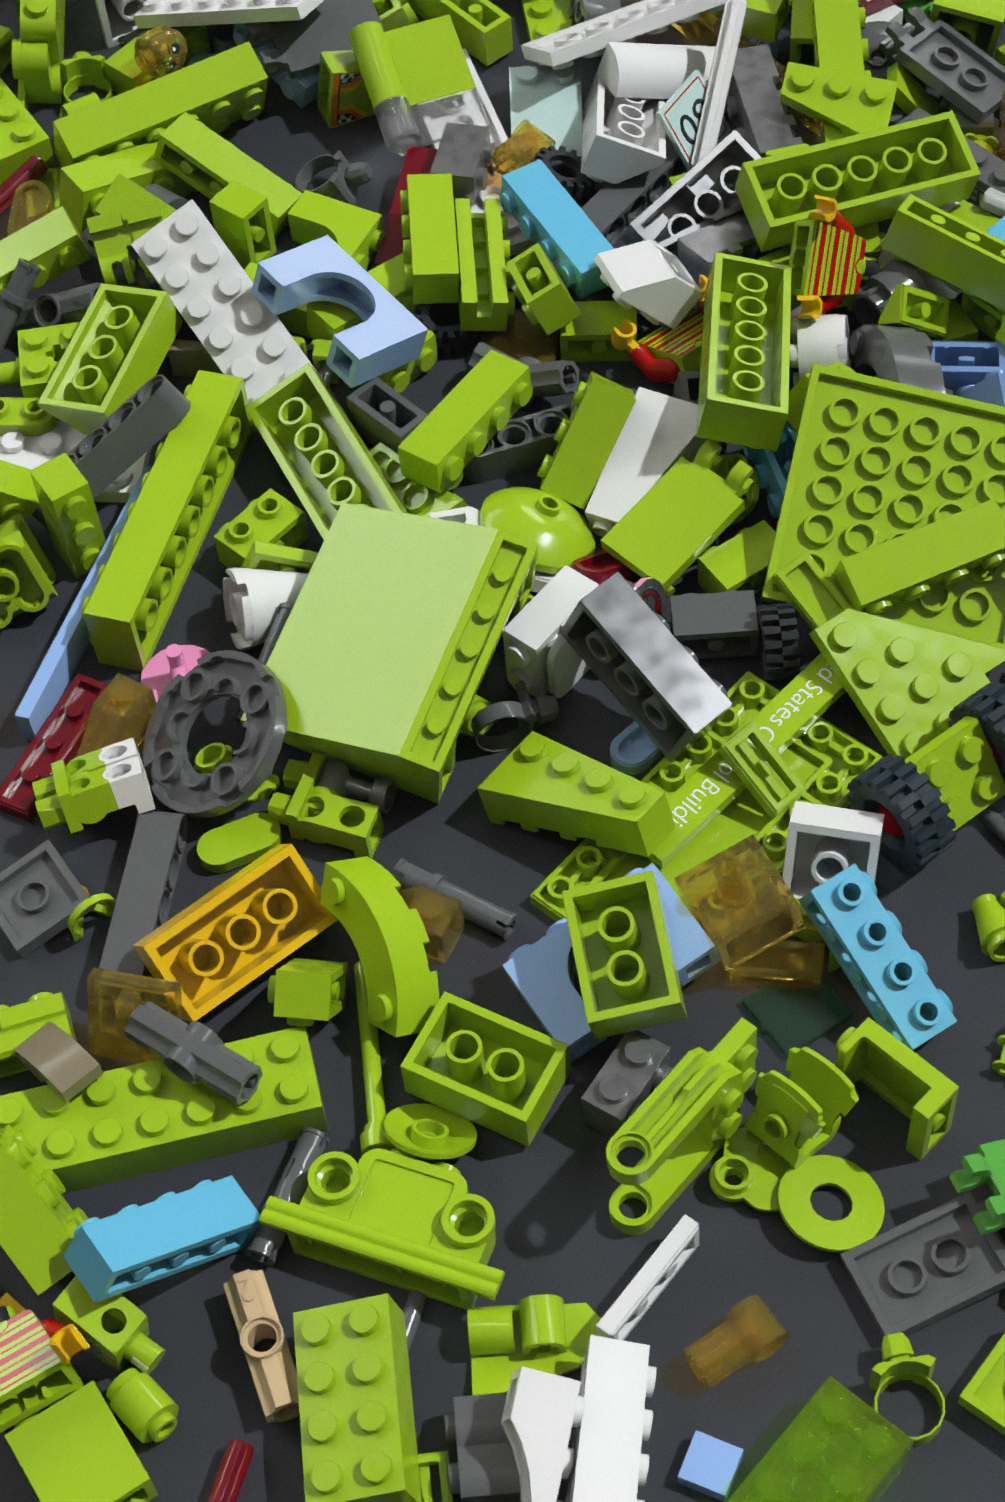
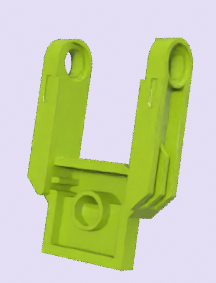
[606,1017,758,1236]

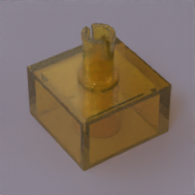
[674,834,805,971]

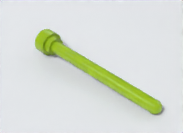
[354,960,397,1155]

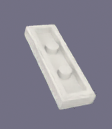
[596,1214,699,1341]

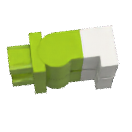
[32,737,156,834]

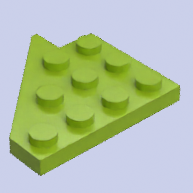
[809,608,1005,760]

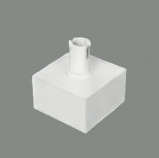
[779,801,885,905]

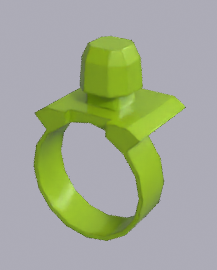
[60,51,113,104]
[869,1332,945,1447]

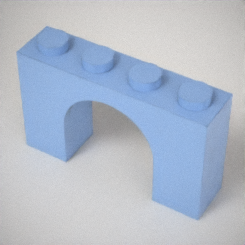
[251,235,428,388]
[502,863,720,1064]

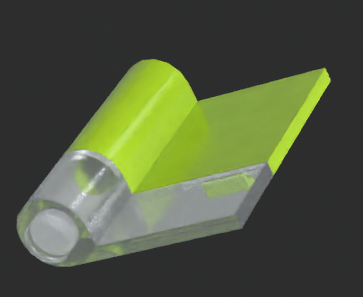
[348,14,490,156]

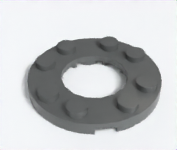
[143,650,288,818]

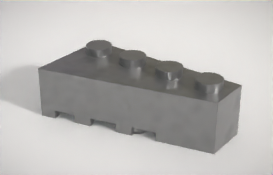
[726,44,803,158]
[620,129,762,253]
[678,211,787,309]

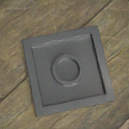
[0,839,96,958]

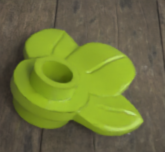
[709,1127,792,1212]

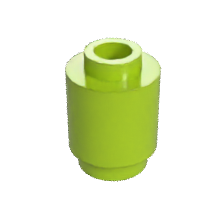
[106,1368,179,1443]

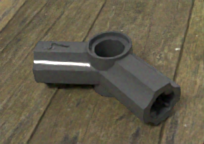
[465,342,580,408]

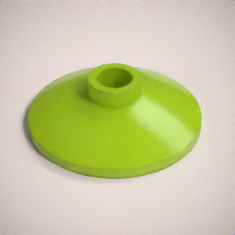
[383,1103,477,1160]

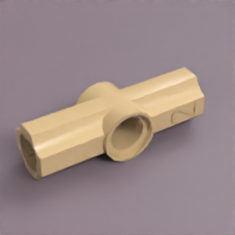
[223,1269,299,1423]

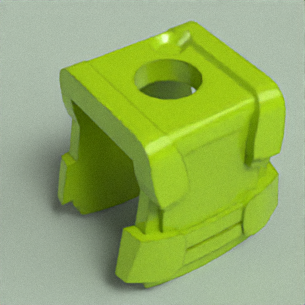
[744,1047,859,1168]

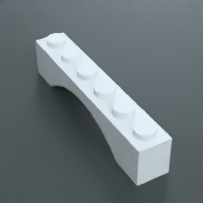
[501,1366,585,1502]

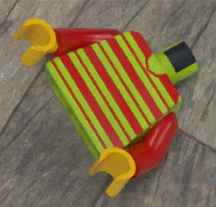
[789,195,879,319]
[611,274,708,385]
[0,1305,90,1433]

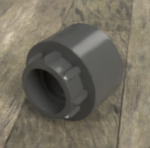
[853,259,929,326]

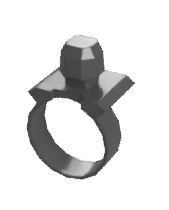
[295,150,373,205]
[471,680,559,753]

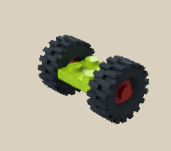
[847,682,1005,872]

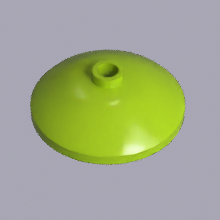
[479,487,596,574]

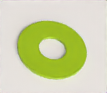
[777,1155,885,1252]

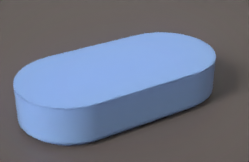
[610,721,664,775]

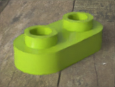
[0,397,59,436]

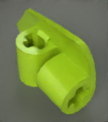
[467,1294,601,1395]

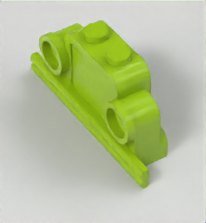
[12,0,65,110]
[259,1148,505,1310]

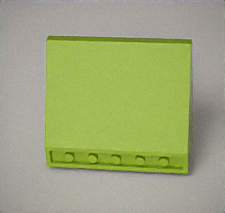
[240,503,539,804]

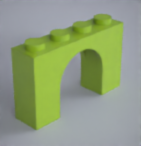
[244,190,386,339]

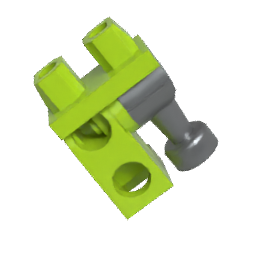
[267,752,396,859]

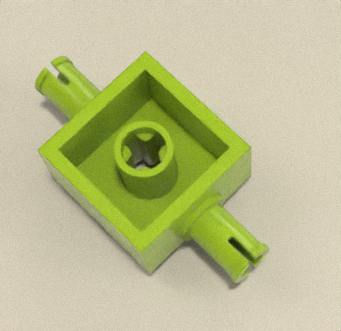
[0,321,81,398]

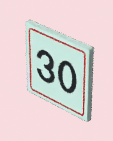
[656,70,731,171]

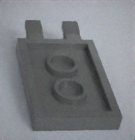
[247,0,385,80]
[878,6,1005,124]
[840,1191,1005,1337]

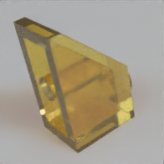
[77,673,156,757]
[398,886,465,964]

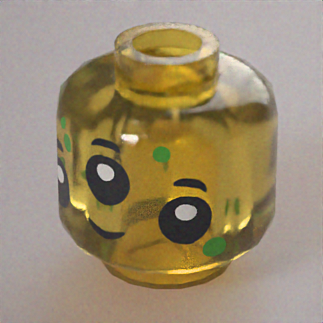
[134,25,187,78]

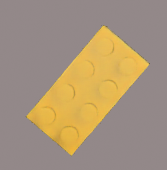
[132,843,338,1022]

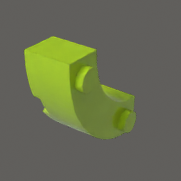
[320,856,439,1037]

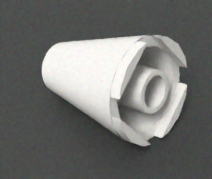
[223,567,309,650]

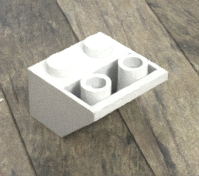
[593,240,703,330]

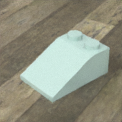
[509,64,583,167]

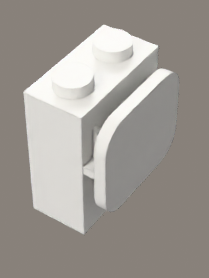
[503,565,599,698]

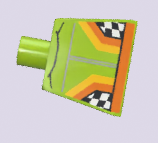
[317,51,375,128]

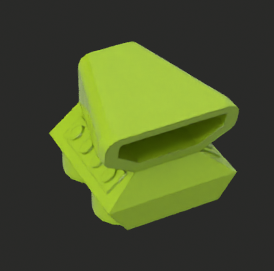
[0,513,58,629]

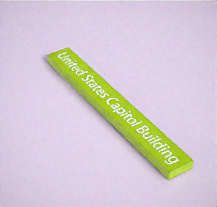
[648,653,846,869]

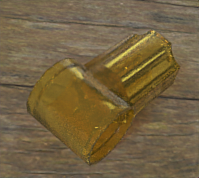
[491,119,556,176]
[683,1295,789,1390]

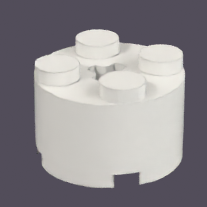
[790,314,851,386]

